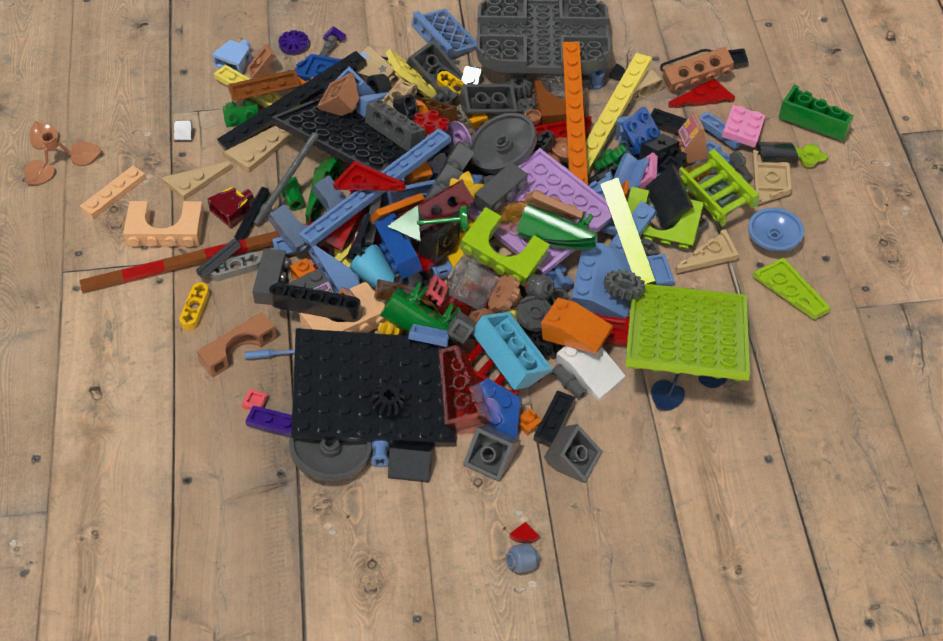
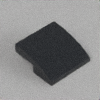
[756,141,798,162]
[347,213,372,262]

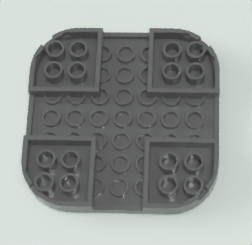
[476,0,611,75]

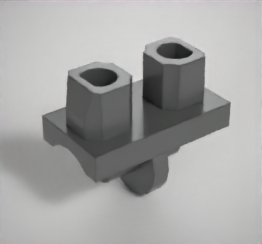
[431,86,459,105]

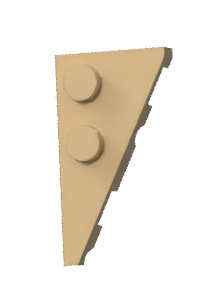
[162,161,232,201]
[675,229,739,273]

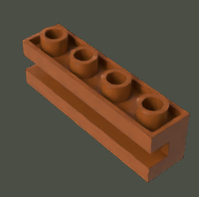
[228,69,300,102]

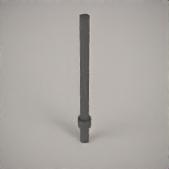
[253,132,319,226]

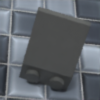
[406,39,463,90]

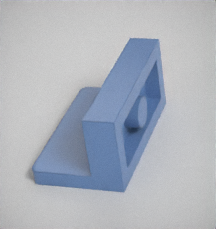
[613,153,649,191]

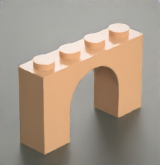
[123,201,205,247]
[299,282,386,333]

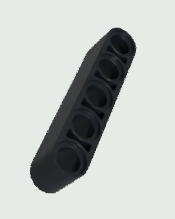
[269,283,362,322]

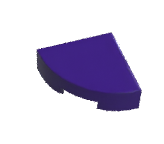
[323,26,346,42]

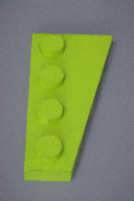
[753,257,831,320]

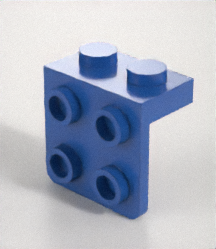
[621,107,661,157]

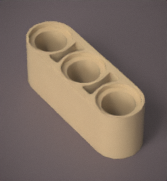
[615,70,665,104]

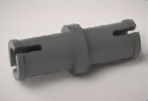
[551,364,587,400]

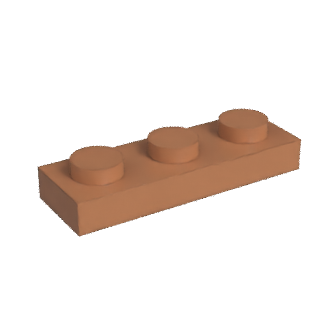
[524,190,583,222]

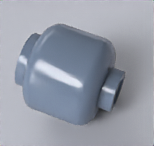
[506,543,539,573]

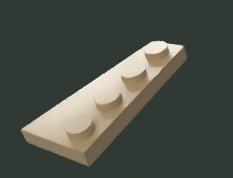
[224,126,294,173]

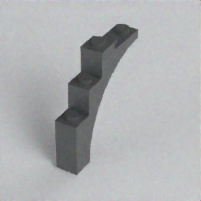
[419,140,475,231]

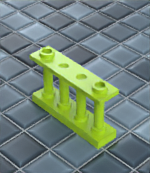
[679,149,759,226]

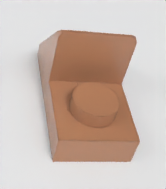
[247,44,276,79]

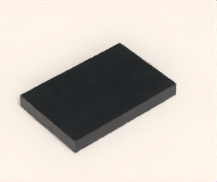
[645,165,694,229]

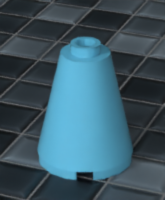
[350,244,396,289]

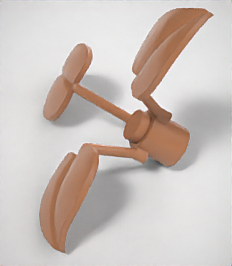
[24,121,101,185]

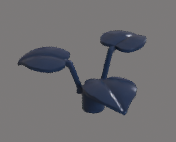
[651,374,728,411]

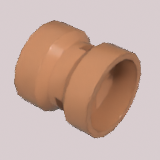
[524,109,541,126]

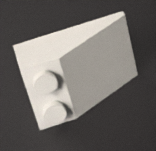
[556,346,626,401]

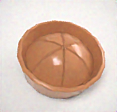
[551,137,568,163]

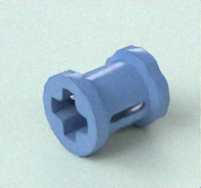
[589,68,605,89]
[431,261,454,282]
[371,441,389,467]

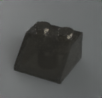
[418,216,460,263]

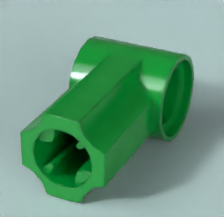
[278,176,304,211]

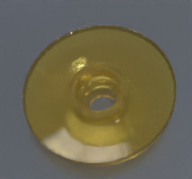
[497,201,528,224]

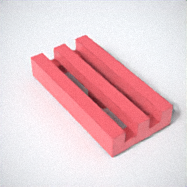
[425,275,449,306]

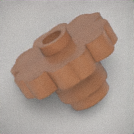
[488,275,523,312]

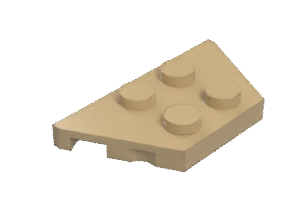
[752,150,792,205]

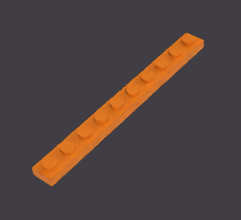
[562,42,588,185]

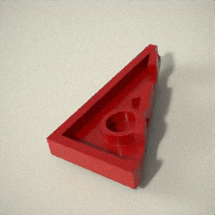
[668,78,735,108]
[333,161,406,191]

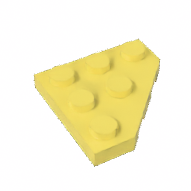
[385,48,436,98]

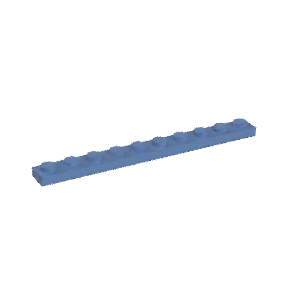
[299,128,452,247]

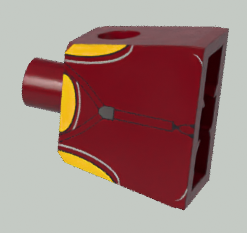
[207,187,253,229]

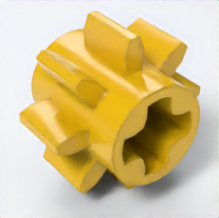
[377,320,403,335]

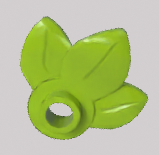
[795,144,828,167]

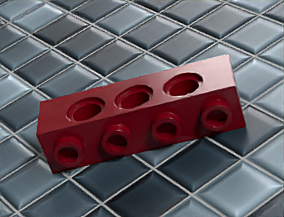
[397,179,474,238]

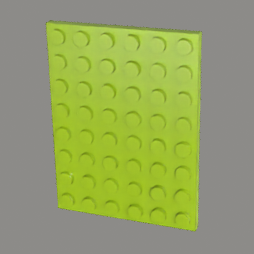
[625,284,750,381]

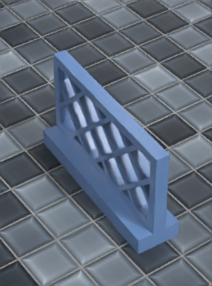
[412,9,476,60]

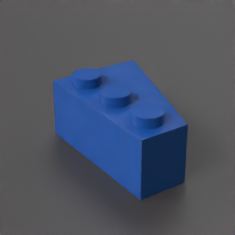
[374,213,423,279]

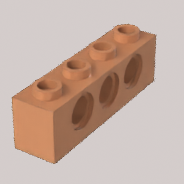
[662,46,734,93]

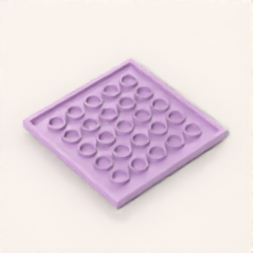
[468,148,613,275]

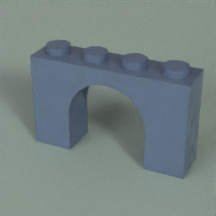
[268,175,347,254]

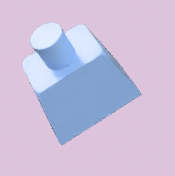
[212,39,251,74]

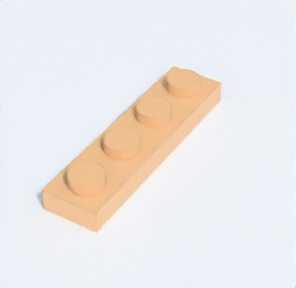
[80,165,146,219]

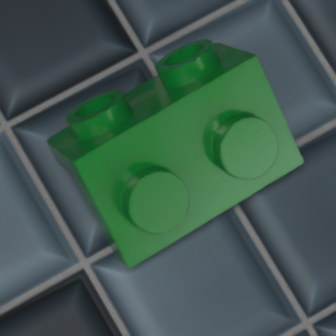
[223,99,258,127]

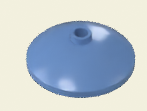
[748,208,804,252]

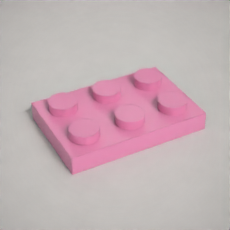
[721,105,766,147]

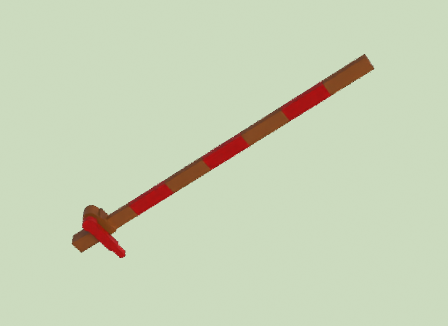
[79,190,384,293]

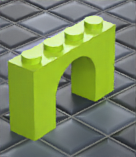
[627,187,704,249]
[460,207,550,286]

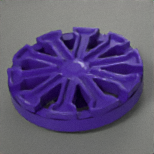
[278,30,309,54]

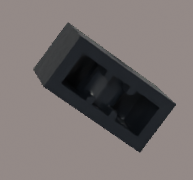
[639,134,680,166]

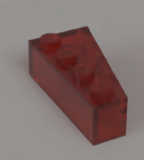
[439,345,492,431]

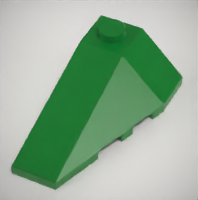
[305,156,342,223]

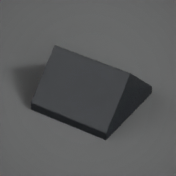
[388,444,434,483]

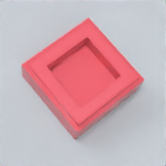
[242,389,269,410]

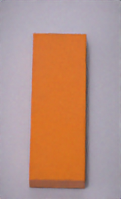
[371,193,425,224]

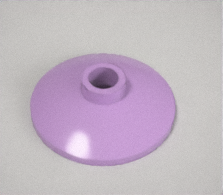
[447,121,472,147]

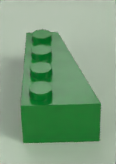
[779,84,854,141]

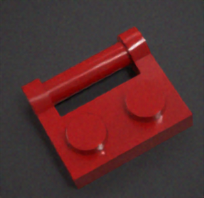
[593,313,630,346]

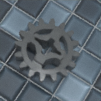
[603,269,646,301]

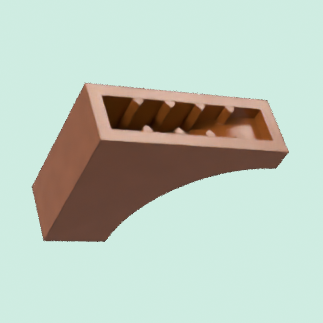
[534,80,585,125]

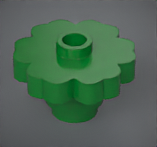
[593,144,627,170]

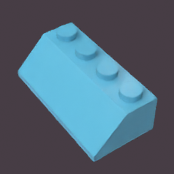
[472,312,553,390]

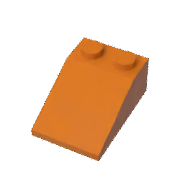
[541,298,613,354]

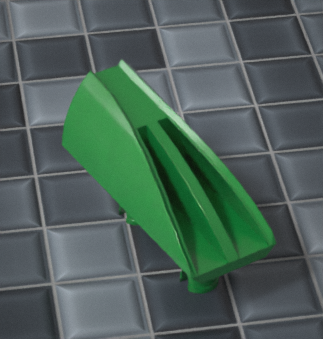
[516,203,597,250]
[380,282,461,342]

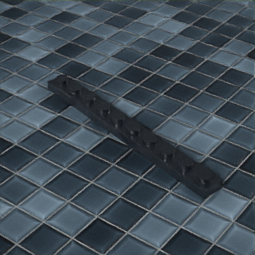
[217,51,367,151]

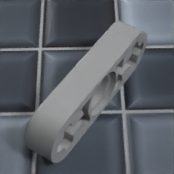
[209,252,261,281]

